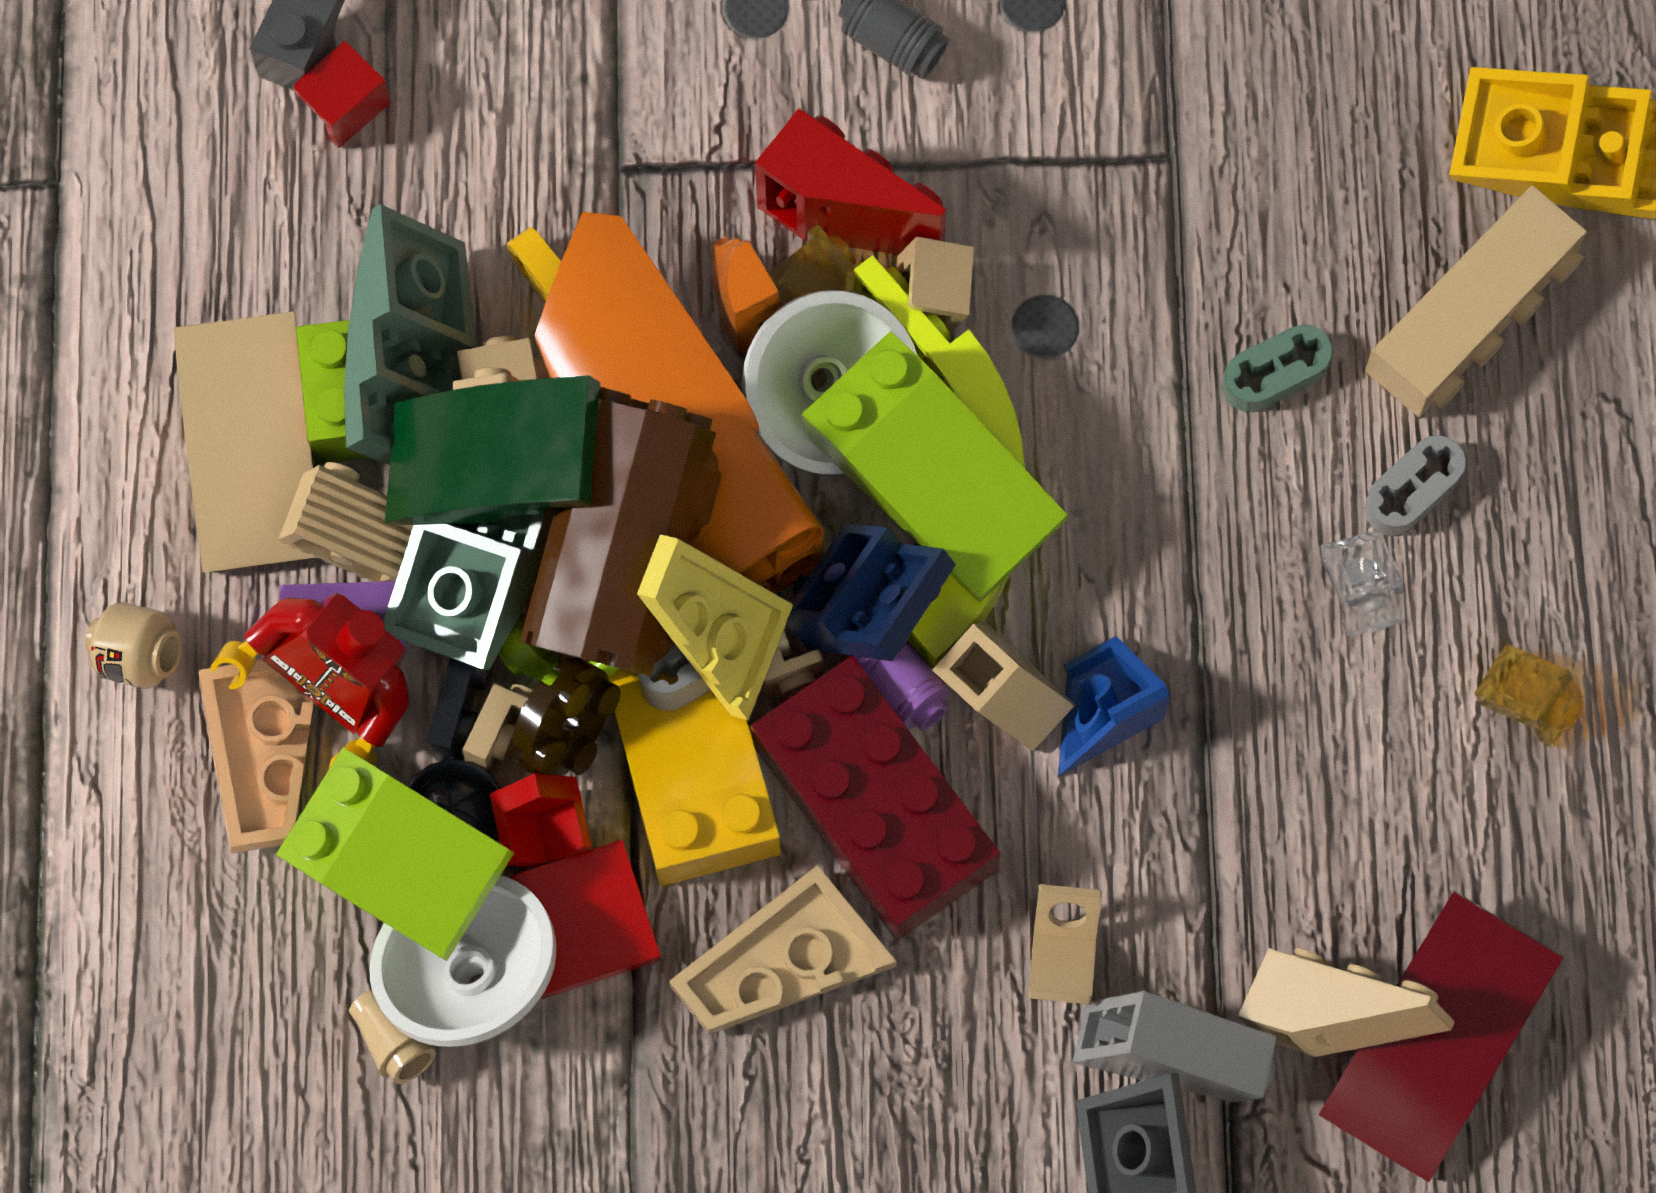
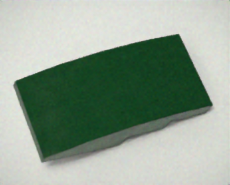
[385,375,600,526]

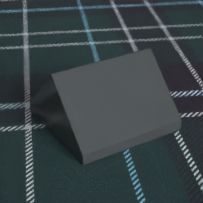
[1075,1073,1196,1193]

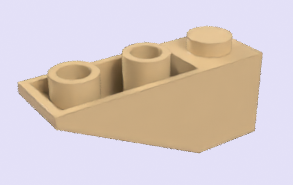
[1238,948,1455,1057]

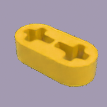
[505,227,561,303]

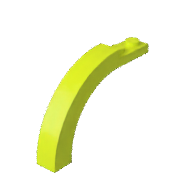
[854,255,1025,669]

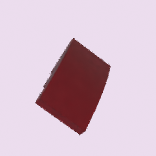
[1318,891,1564,1183]

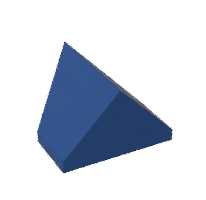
[1058,636,1170,777]

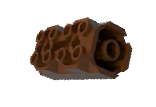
[520,387,722,677]

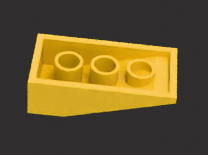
[608,669,781,887]

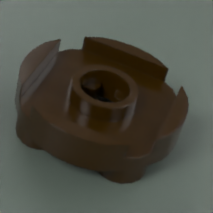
[513,657,621,776]

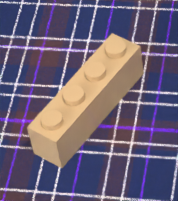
[1365,185,1587,418]

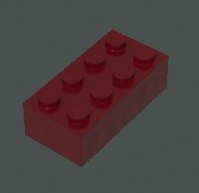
[750,655,1000,941]

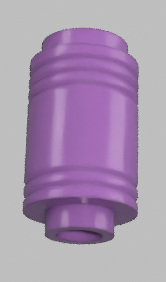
[848,641,951,731]

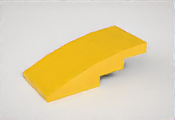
[1449,67,1656,219]

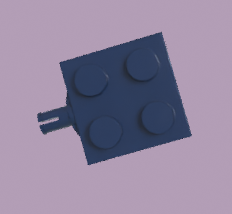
[786,522,956,661]

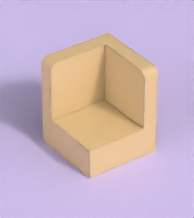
[897,237,974,332]

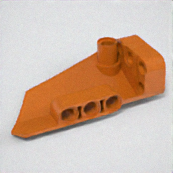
[535,212,824,594]

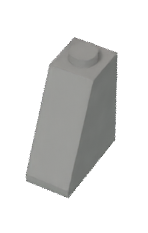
[1072,991,1277,1102]

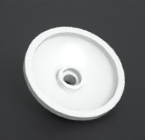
[742,290,917,474]
[369,875,557,1047]

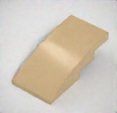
[173,311,316,573]

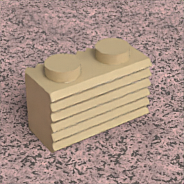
[278,462,414,582]

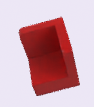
[294,40,391,148]
[489,773,591,867]

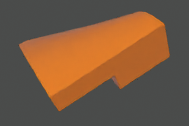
[711,236,779,356]

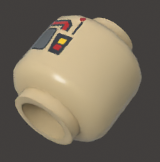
[85,602,183,689]

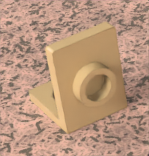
[1028,884,1102,1005]

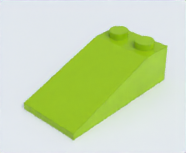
[801,331,1069,603]

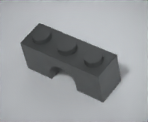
[249,0,345,91]

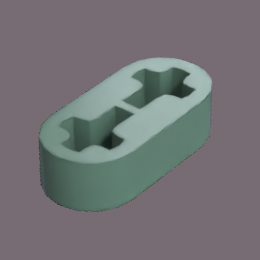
[1222,325,1332,412]

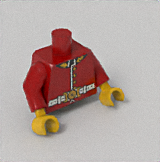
[211,593,410,768]

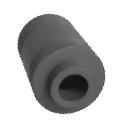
[838,0,950,78]

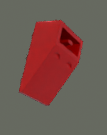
[755,108,946,255]

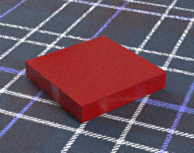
[508,840,661,1000]

